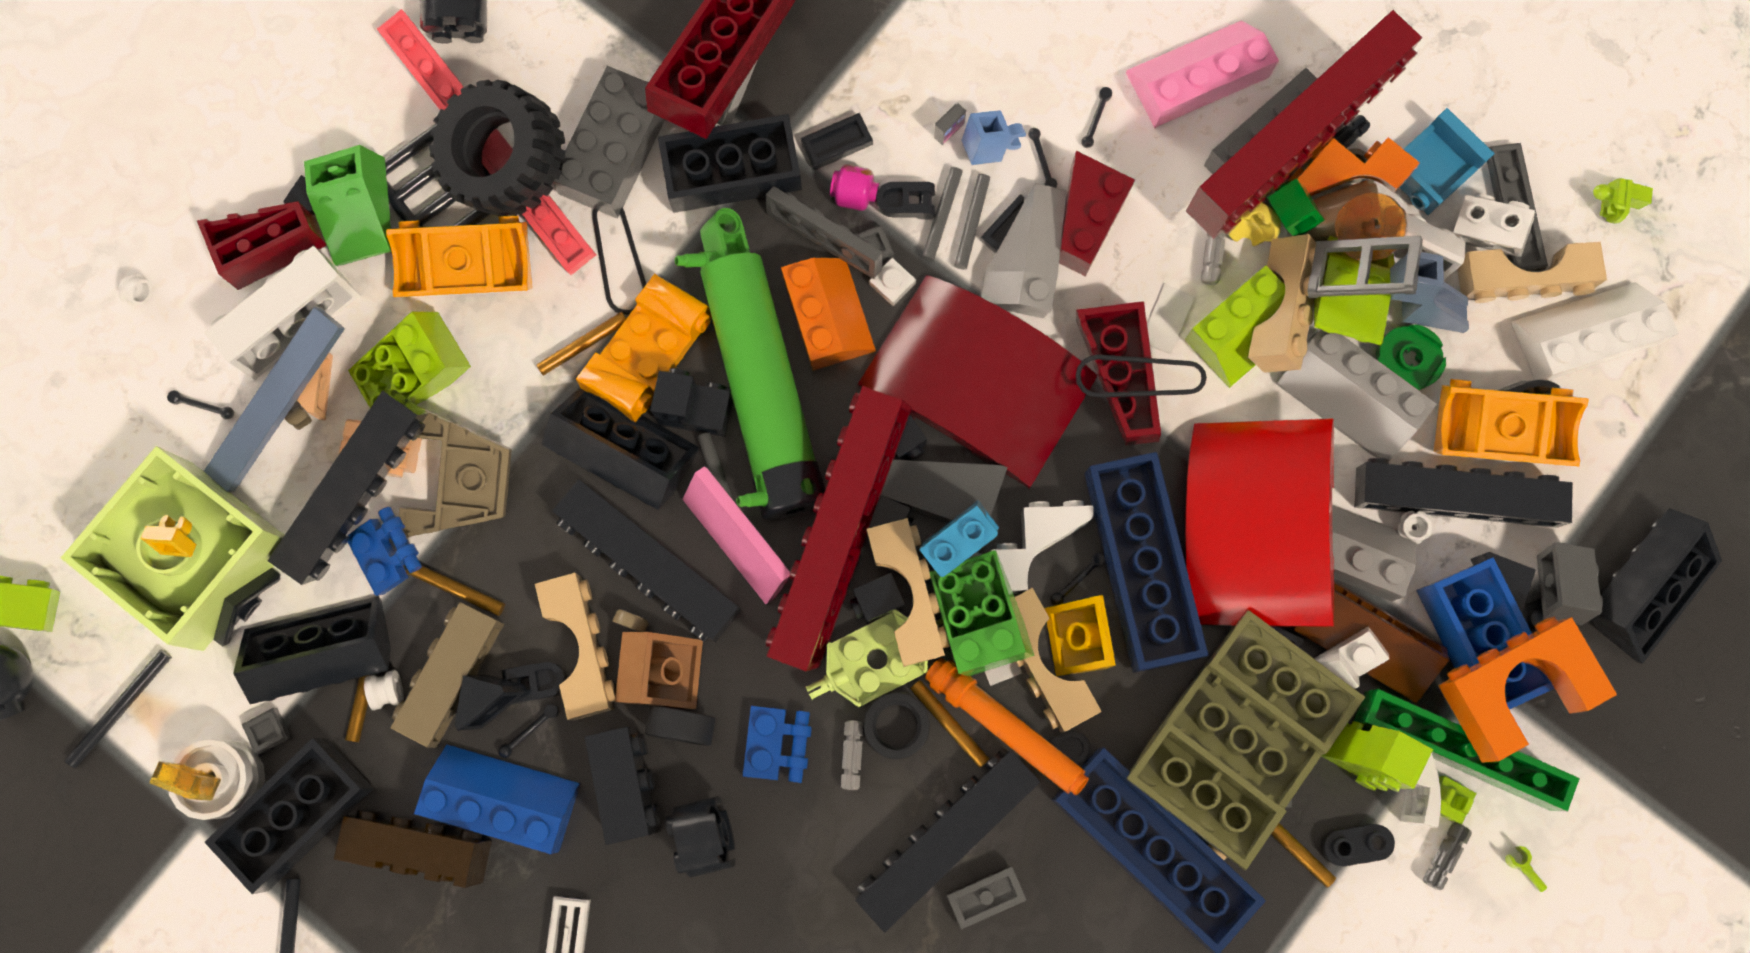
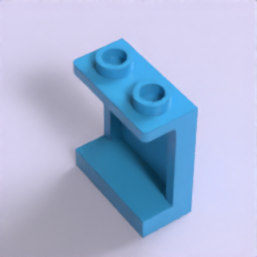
[1399,108,1495,215]
[919,500,999,577]

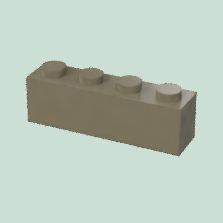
[390,602,504,748]

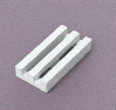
[546,896,591,953]

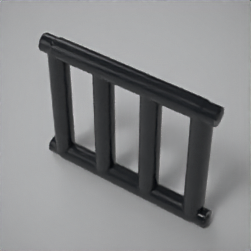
[385,116,491,227]

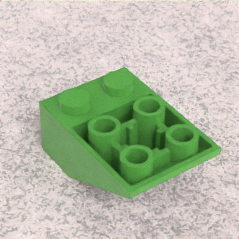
[304,145,392,266]
[929,550,1035,676]

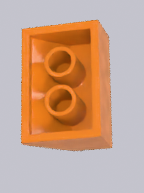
[781,258,876,371]

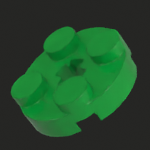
[1376,325,1446,391]

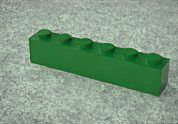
[1354,689,1580,812]

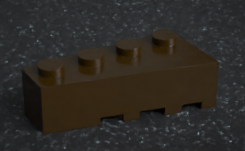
[333,810,492,888]

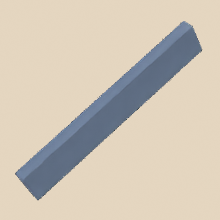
[204,307,345,492]

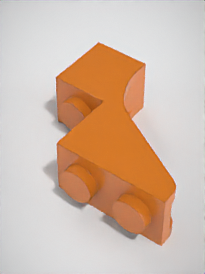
[1287,137,1420,196]

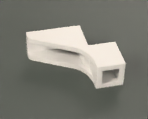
[990,500,1093,594]

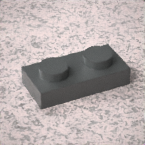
[946,866,1027,930]

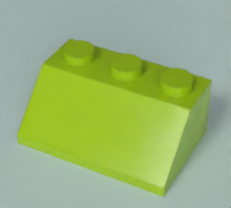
[1184,265,1285,388]

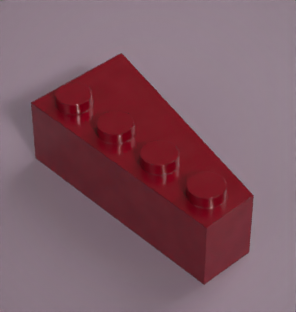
[1076,301,1161,446]

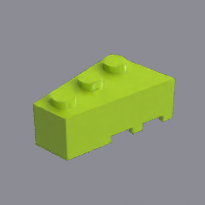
[1321,721,1433,792]

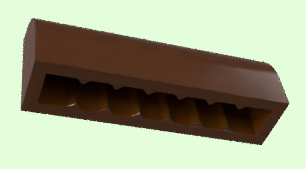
[1294,581,1449,703]

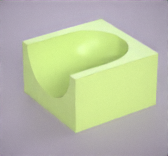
[60,446,285,651]

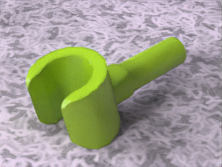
[1505,846,1547,892]

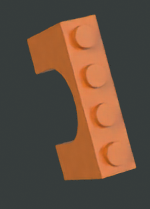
[1438,616,1617,763]

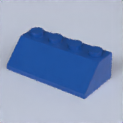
[1416,557,1555,710]
[414,744,581,854]

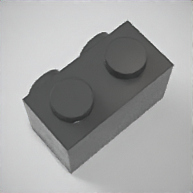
[1537,542,1603,625]

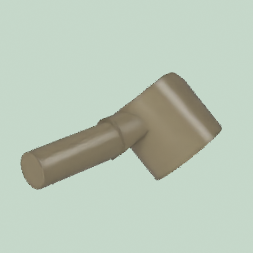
[285,406,312,430]

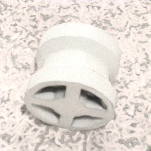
[364,670,404,710]

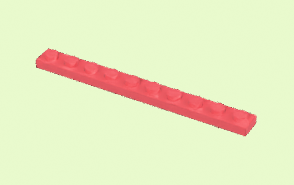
[377,9,597,275]

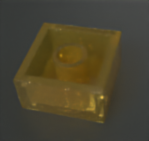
[149,761,221,801]

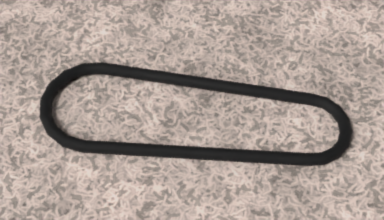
[592,207,646,315]
[1075,354,1207,398]

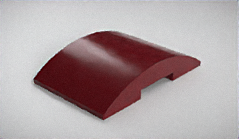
[857,275,1098,489]

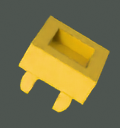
[140,515,197,557]

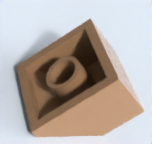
[615,632,703,709]

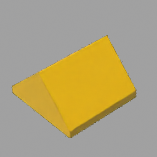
[1044,595,1116,676]

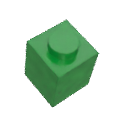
[1267,178,1325,236]

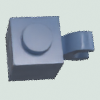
[961,110,1026,165]

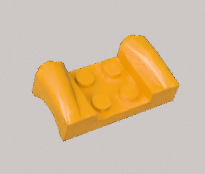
[386,215,533,297]
[576,273,712,423]
[1433,379,1589,467]

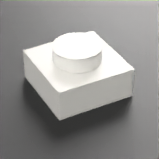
[869,258,916,306]

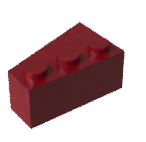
[1059,150,1135,277]
[197,201,327,290]

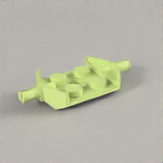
[805,609,946,707]

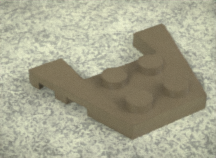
[399,406,512,538]

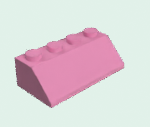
[1126,20,1279,128]

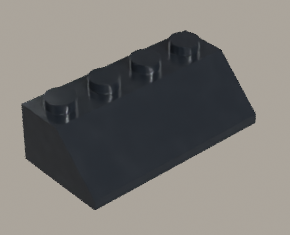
[541,388,699,510]
[1592,508,1722,664]
[233,596,391,705]

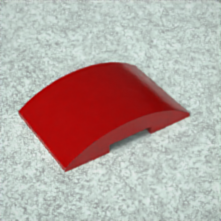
[1186,418,1334,627]

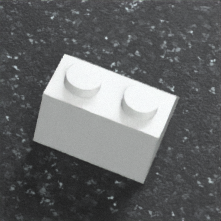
[1384,212,1465,280]

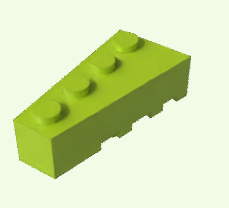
[0,576,60,632]

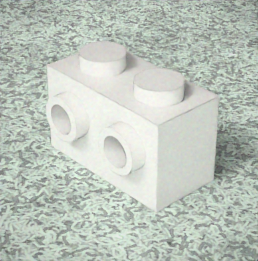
[1453,193,1535,257]

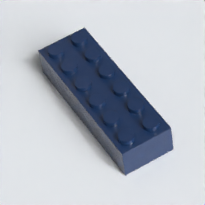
[1084,452,1208,673]
[1051,748,1266,953]

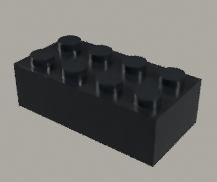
[658,114,802,213]
[204,738,374,895]

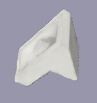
[1314,626,1390,689]

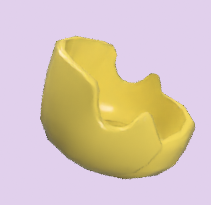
[1228,202,1281,246]

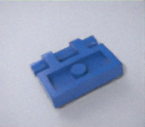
[347,507,422,596]
[743,706,812,783]

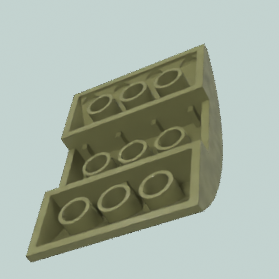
[1126,610,1365,870]

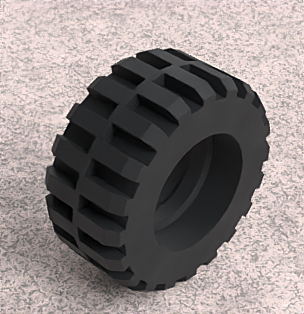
[429,79,566,217]

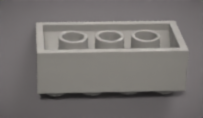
[1276,329,1437,461]
[1332,505,1416,602]

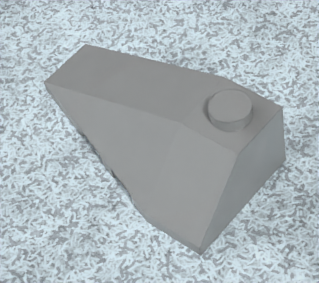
[981,183,1067,318]

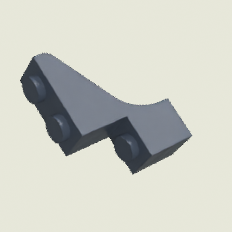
[1390,252,1469,333]

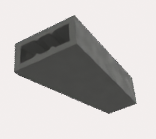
[881,460,1008,524]

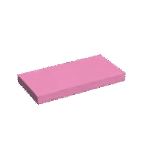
[682,466,791,604]

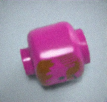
[830,164,879,211]

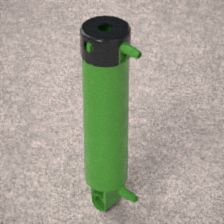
[675,208,825,520]

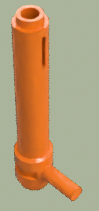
[925,658,1089,795]

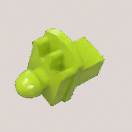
[1593,178,1653,224]

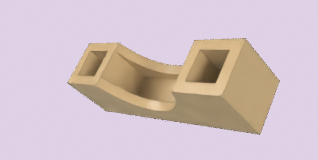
[1248,234,1316,373]
[1457,241,1607,303]
[867,518,949,667]
[535,573,616,721]
[1015,588,1102,733]

